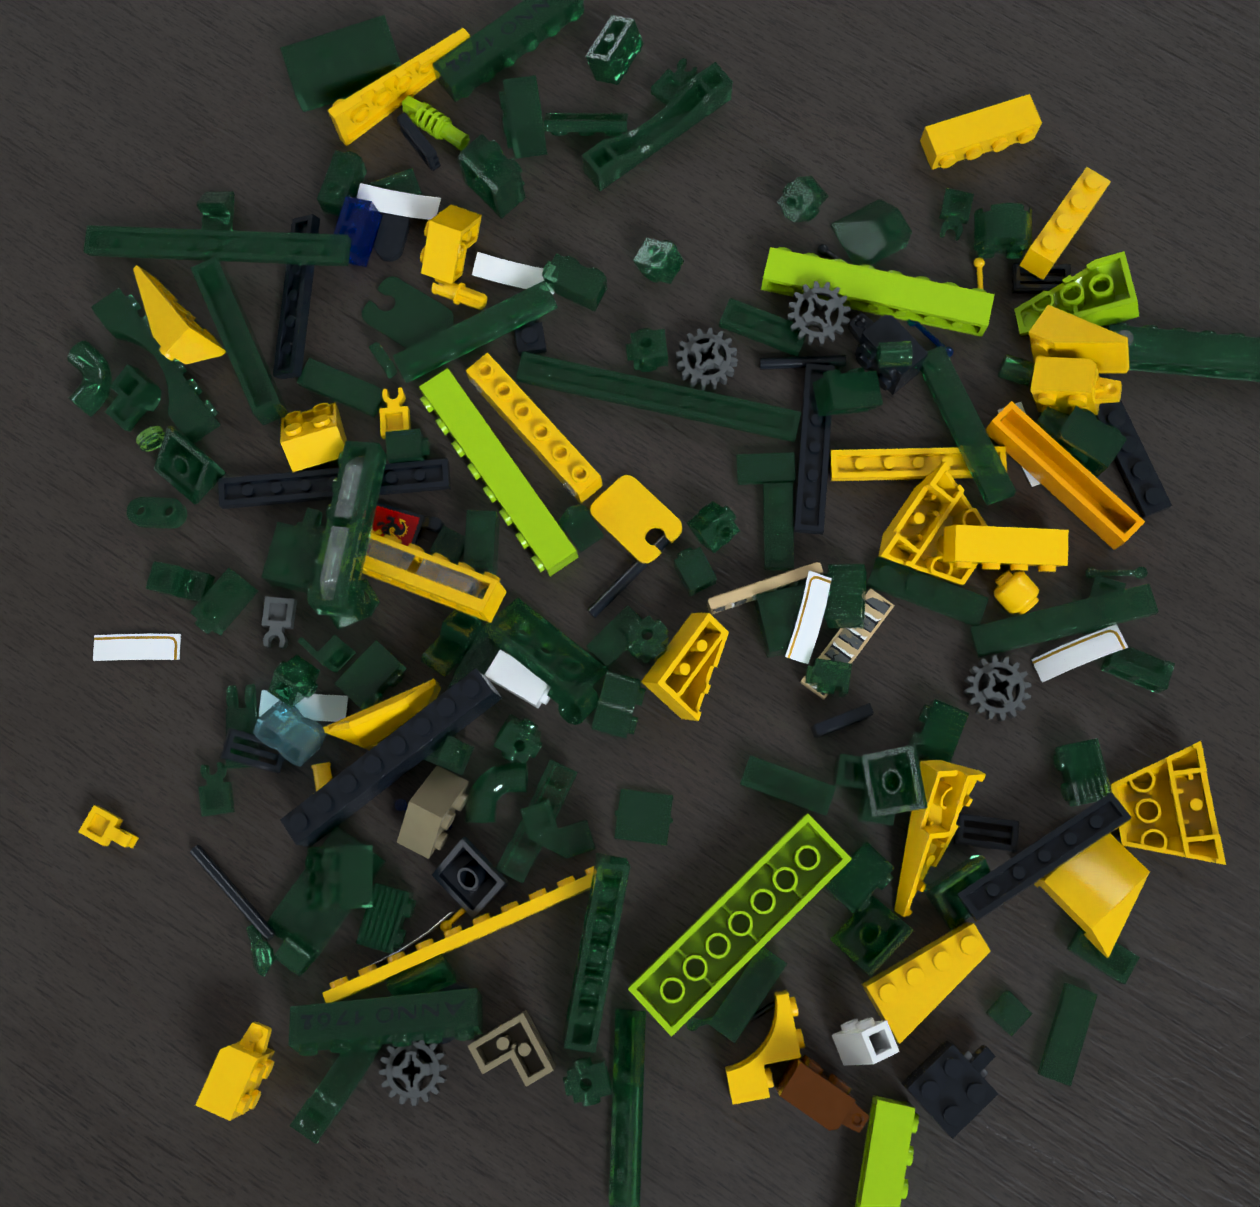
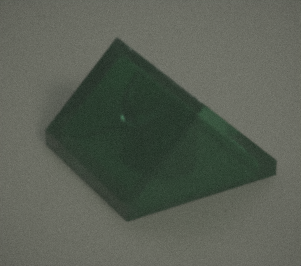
[154,426,226,505]
[861,745,928,817]
[924,855,991,930]
[830,895,914,977]

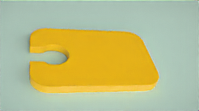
[590,475,683,564]

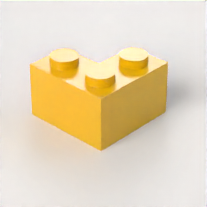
[420,204,482,284]

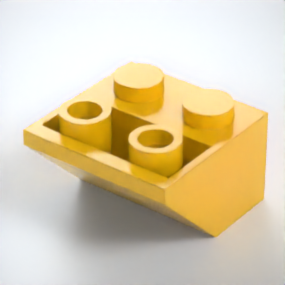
[280,402,348,472]

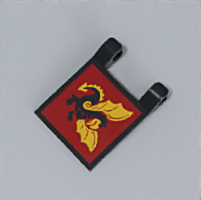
[354,501,445,556]

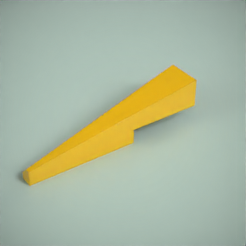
[894,760,986,917]

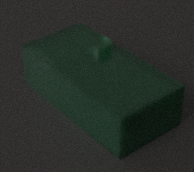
[280,15,401,112]

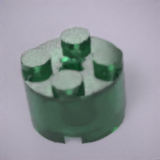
[974,203,1033,259]

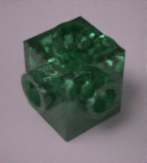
[777,176,829,223]
[633,238,684,284]
[626,328,668,372]
[687,501,740,553]
[625,615,669,664]
[268,654,320,708]
[494,714,543,764]
[563,1056,613,1107]

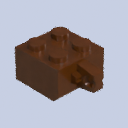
[775,1055,869,1133]

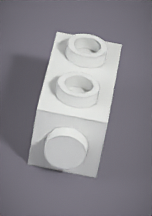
[485,650,554,709]
[832,1017,900,1066]

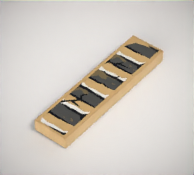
[707,562,823,615]
[800,588,895,700]

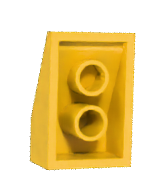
[1029,305,1129,373]

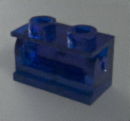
[329,196,382,267]

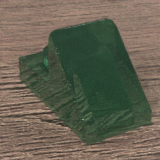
[196,191,235,245]

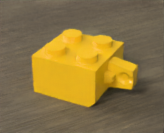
[1030,357,1122,418]
[195,1021,275,1121]

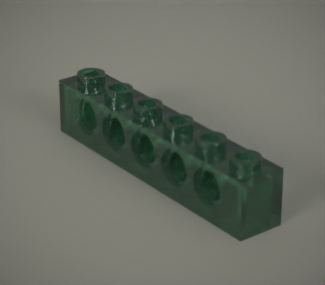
[563,853,630,1053]

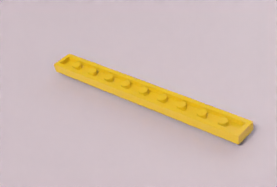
[322,863,615,1005]

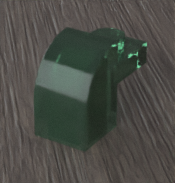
[105,364,161,432]
[421,609,484,677]
[424,735,475,776]

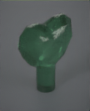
[246,925,275,977]

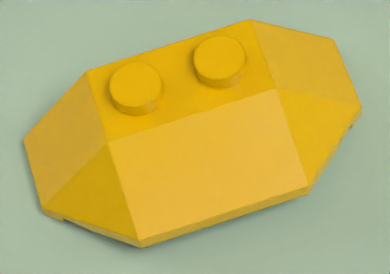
[323,679,441,750]

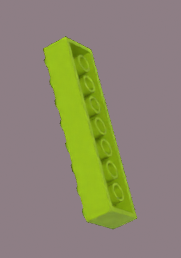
[628,813,852,1037]

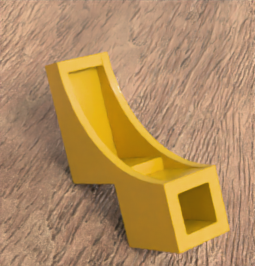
[725,990,805,1105]

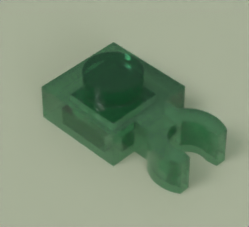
[651,58,698,109]
[939,188,974,241]
[198,762,235,817]

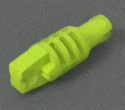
[402,95,470,151]

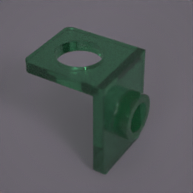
[324,578,380,630]

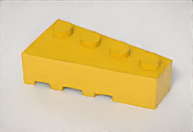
[861,922,991,1044]

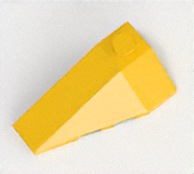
[133,265,227,365]

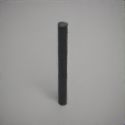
[587,533,671,618]
[190,845,277,941]

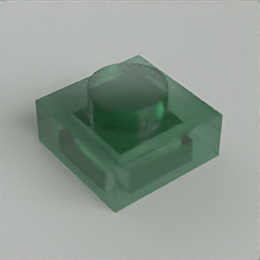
[986,990,1033,1037]

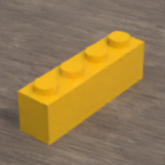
[920,94,1042,170]
[1019,167,1111,280]
[943,525,1069,572]

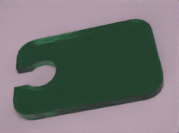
[362,277,454,357]

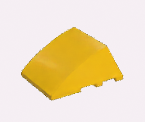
[879,461,987,585]
[1111,741,1226,865]
[1034,833,1150,958]

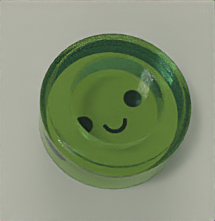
[136,426,167,452]

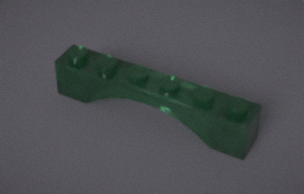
[582,62,733,191]
[91,288,221,444]

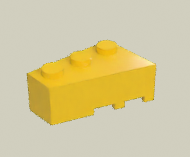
[641,613,729,721]

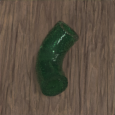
[67,340,112,418]
[465,762,528,823]

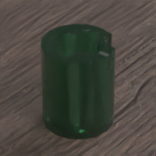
[877,341,913,368]
[998,354,1035,386]

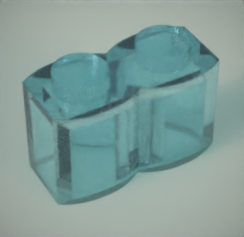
[253,700,327,767]

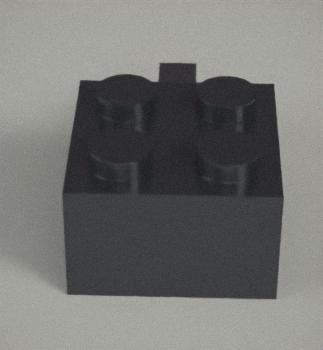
[848,313,928,395]
[901,1041,998,1139]

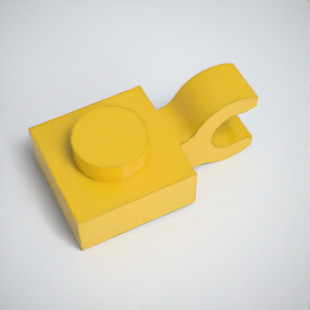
[78,805,139,848]

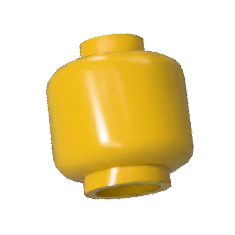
[994,570,1039,615]

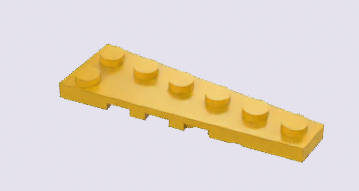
[328,28,474,146]

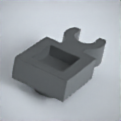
[262,597,297,649]

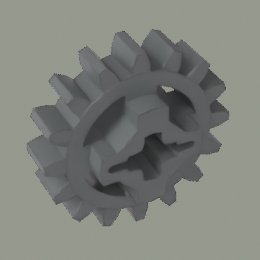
[787,281,851,346]
[676,328,738,391]
[963,655,1032,722]
[379,1033,449,1106]

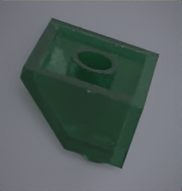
[831,199,912,266]

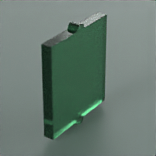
[615,789,673,846]

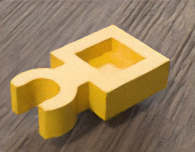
[379,388,411,439]

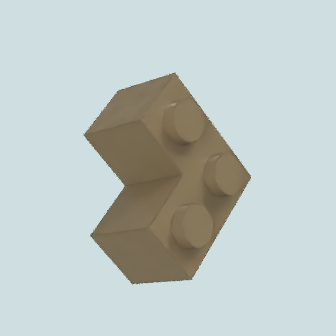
[397,765,469,859]
[468,1010,557,1087]

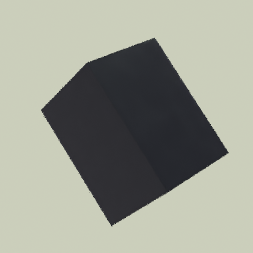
[432,836,508,919]

